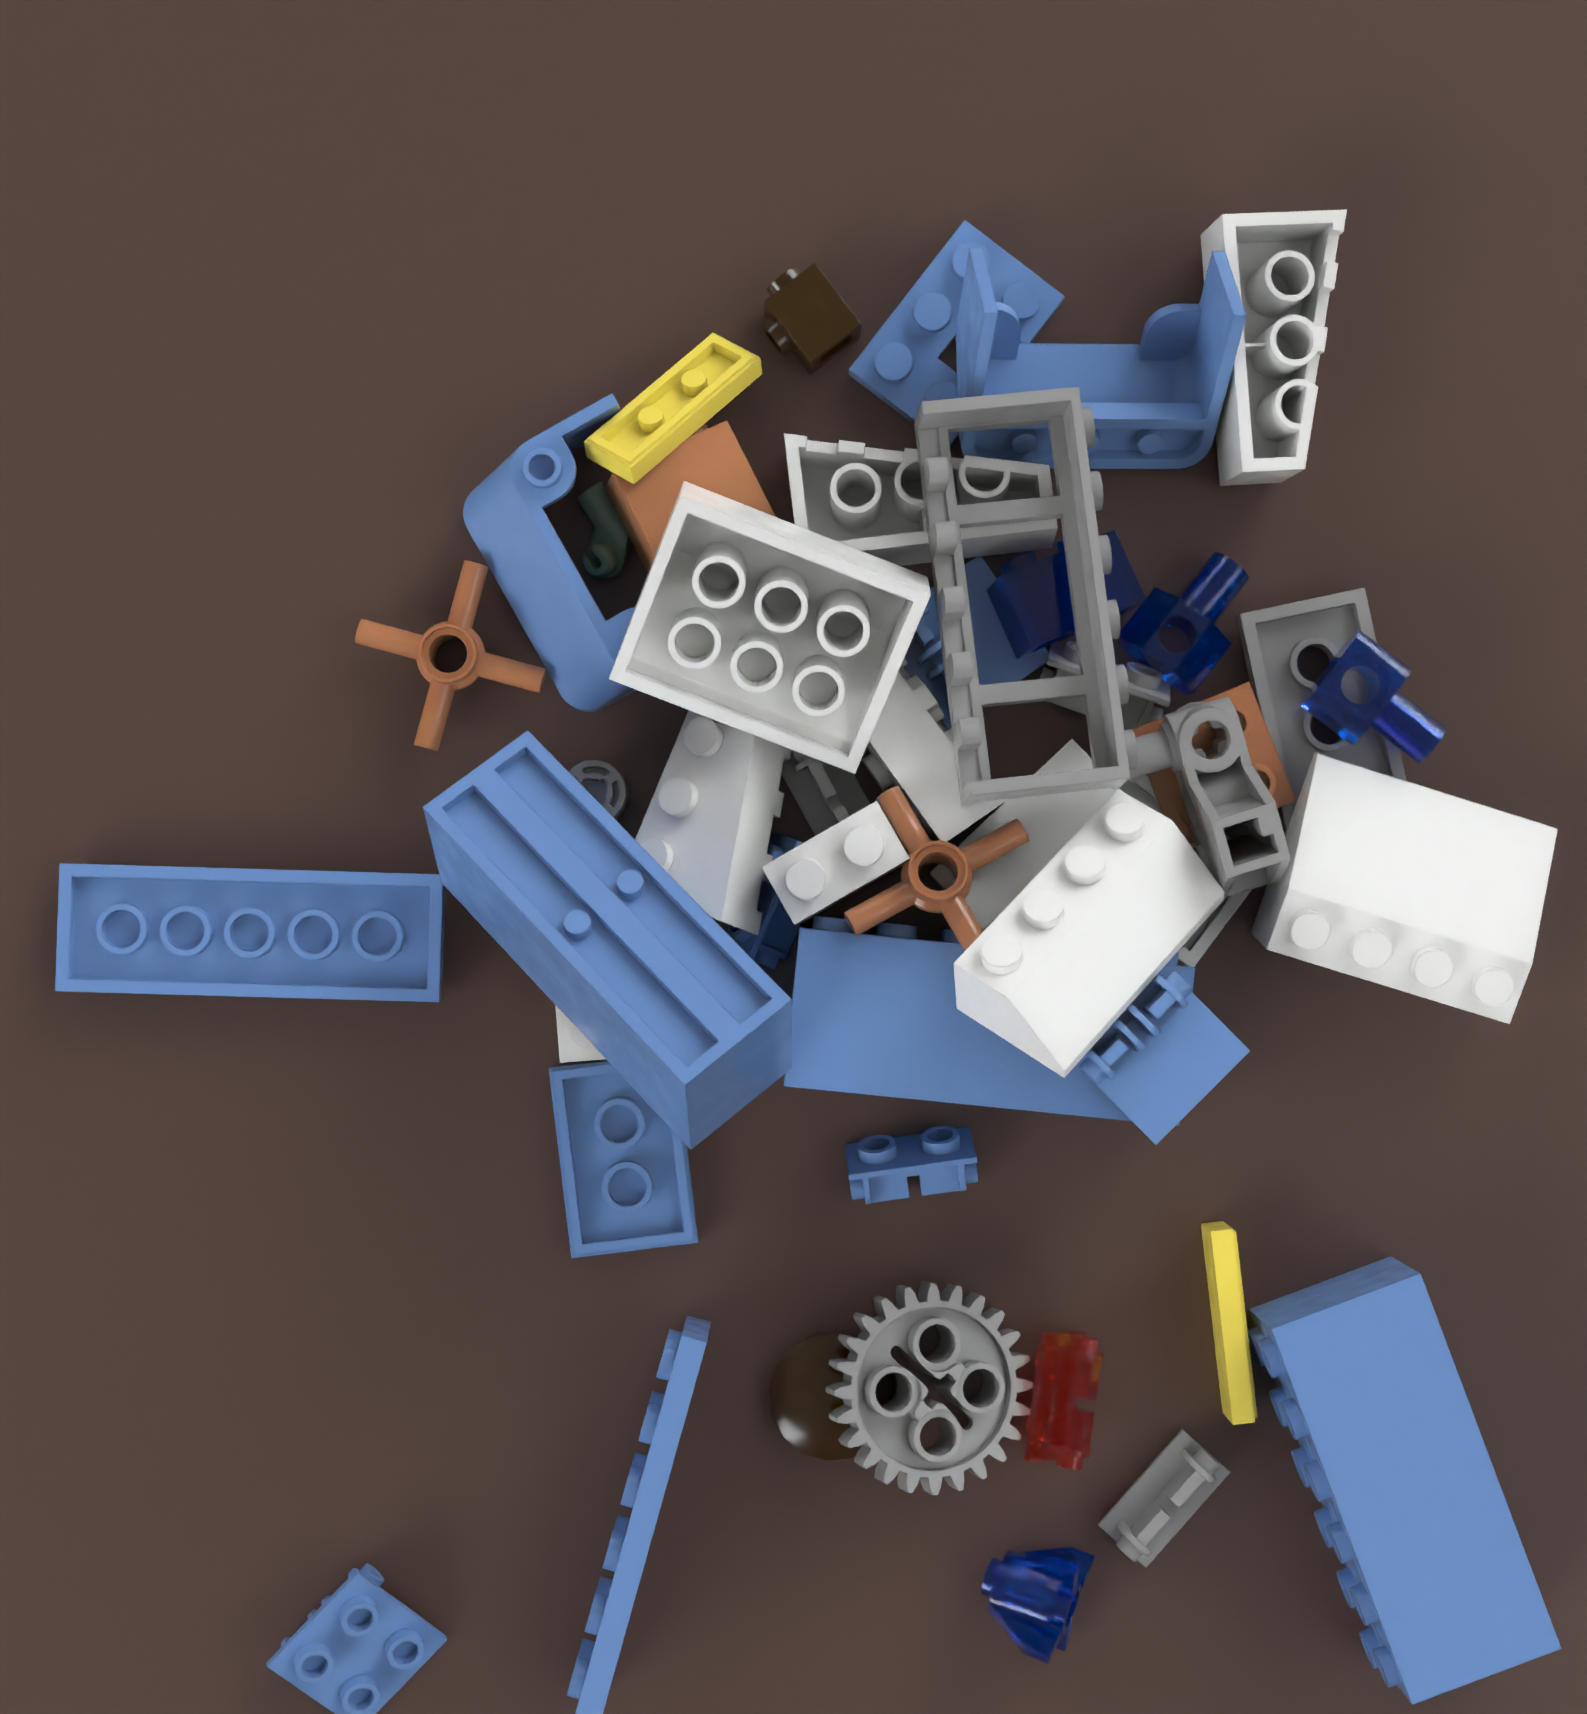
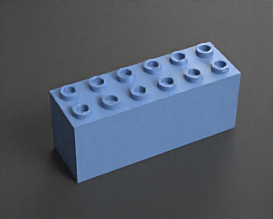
[423,730,792,1150]
[784,916,1195,1126]
[1248,1256,1562,1705]

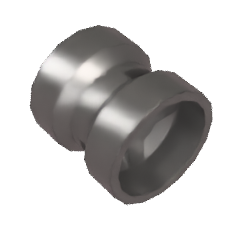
[569,760,630,820]

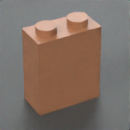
[605,420,776,573]

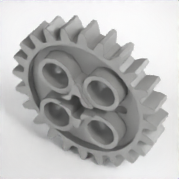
[826,1281,1033,1495]

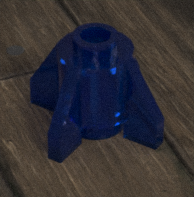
[981,1547,1095,1664]

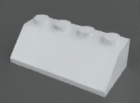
[953,789,1225,1078]

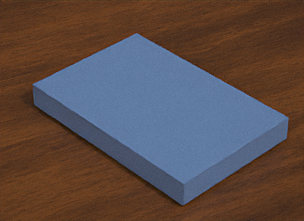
[548,1060,699,1258]

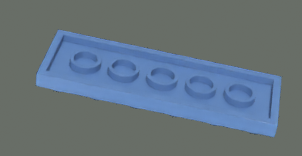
[55,863,446,1002]
[566,1315,711,1714]

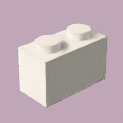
[761,801,910,925]

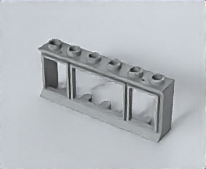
[914,387,1138,806]

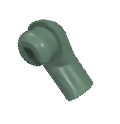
[576,482,631,578]

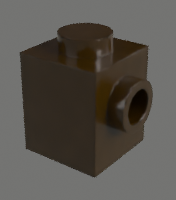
[762,263,862,375]

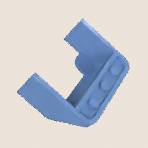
[956,247,1247,469]
[463,393,637,712]

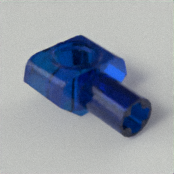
[1117,552,1249,695]
[1300,629,1447,763]

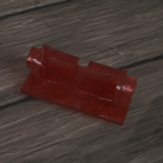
[1024,1331,1104,1470]

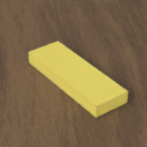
[583,333,763,484]
[1201,1221,1258,1425]

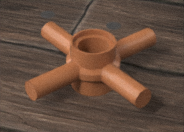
[355,560,547,751]
[844,786,1029,951]

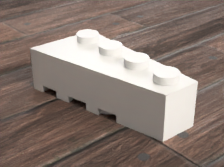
[1200,209,1347,486]
[784,433,1058,566]
[862,657,1008,842]
[635,710,792,935]

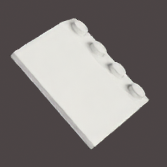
[609,481,931,774]
[1251,752,1558,1024]

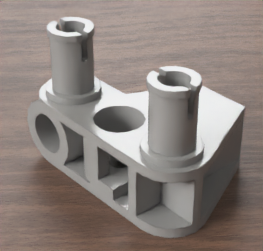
[1129,696,1291,898]

